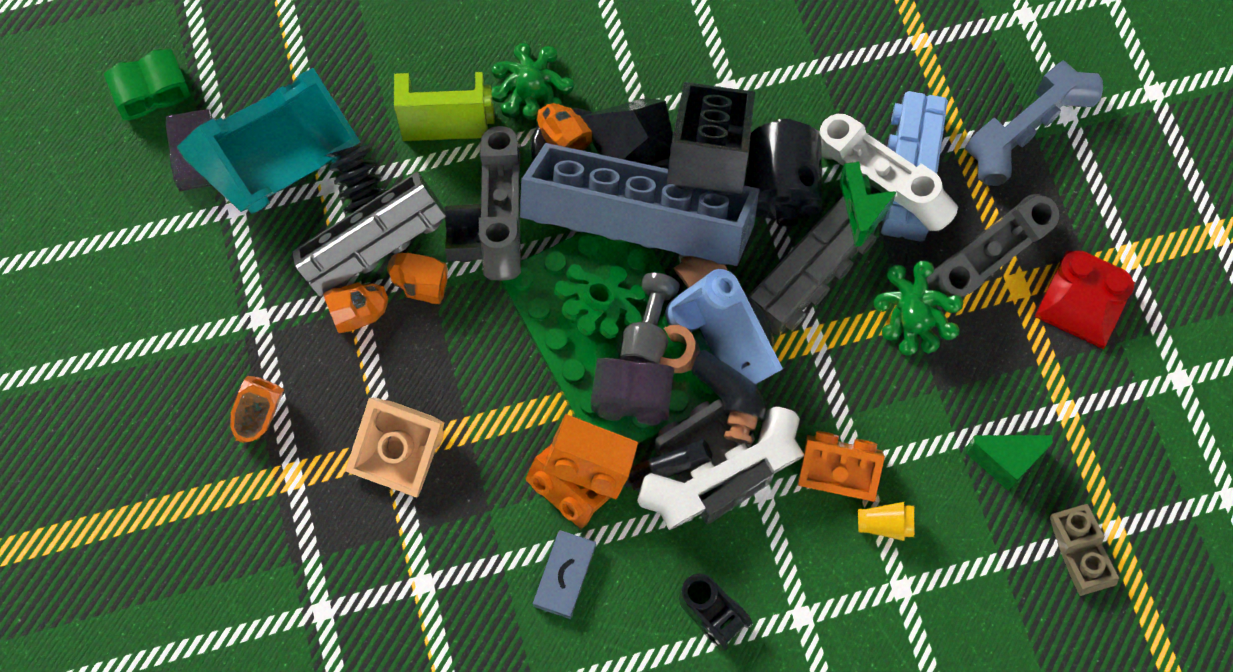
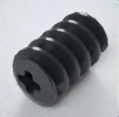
[325,145,386,214]

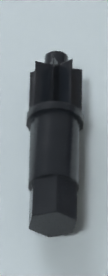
[624,439,713,491]

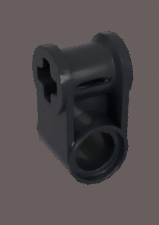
[679,573,753,652]

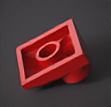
[1034,251,1135,349]

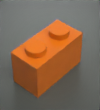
[543,414,638,499]

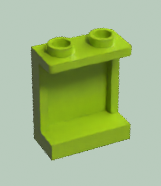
[394,72,495,141]

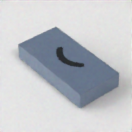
[533,530,596,619]

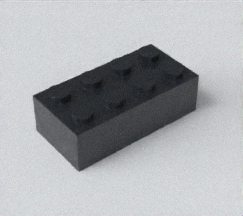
[666,82,755,195]

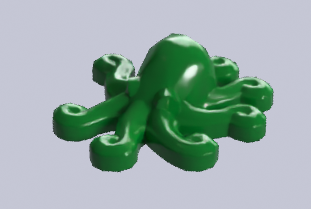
[491,43,574,120]
[874,261,963,356]
[554,264,646,339]

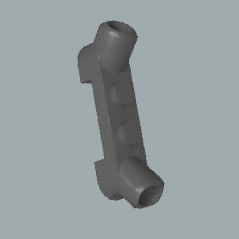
[479,126,522,281]
[927,194,1059,310]

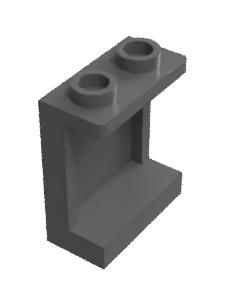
[655,399,774,525]

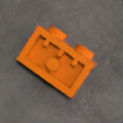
[798,431,885,502]
[526,444,611,529]

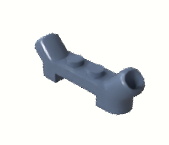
[965,60,1103,186]

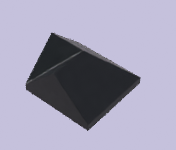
[581,98,673,164]

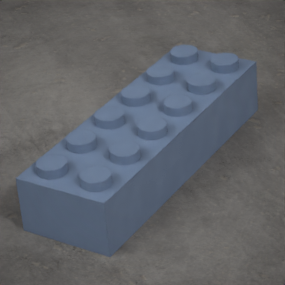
[520,143,759,266]

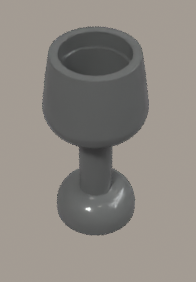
[620,273,680,372]

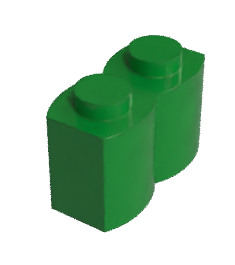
[104,49,191,121]

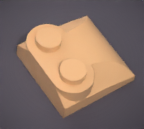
[345,397,444,498]

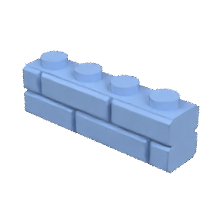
[881,91,948,241]

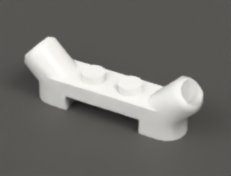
[819,114,958,231]
[637,407,805,530]

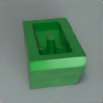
[966,435,1053,491]

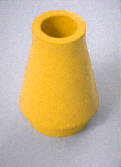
[858,502,914,541]

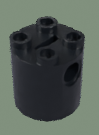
[748,119,822,227]

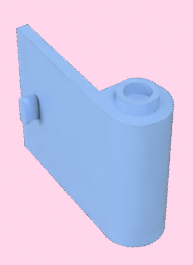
[665,269,783,384]

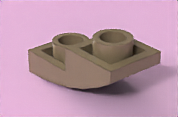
[1050,504,1119,596]

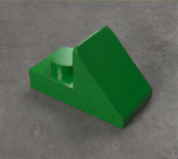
[840,161,896,247]

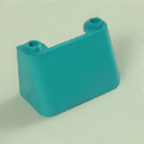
[177,68,361,215]

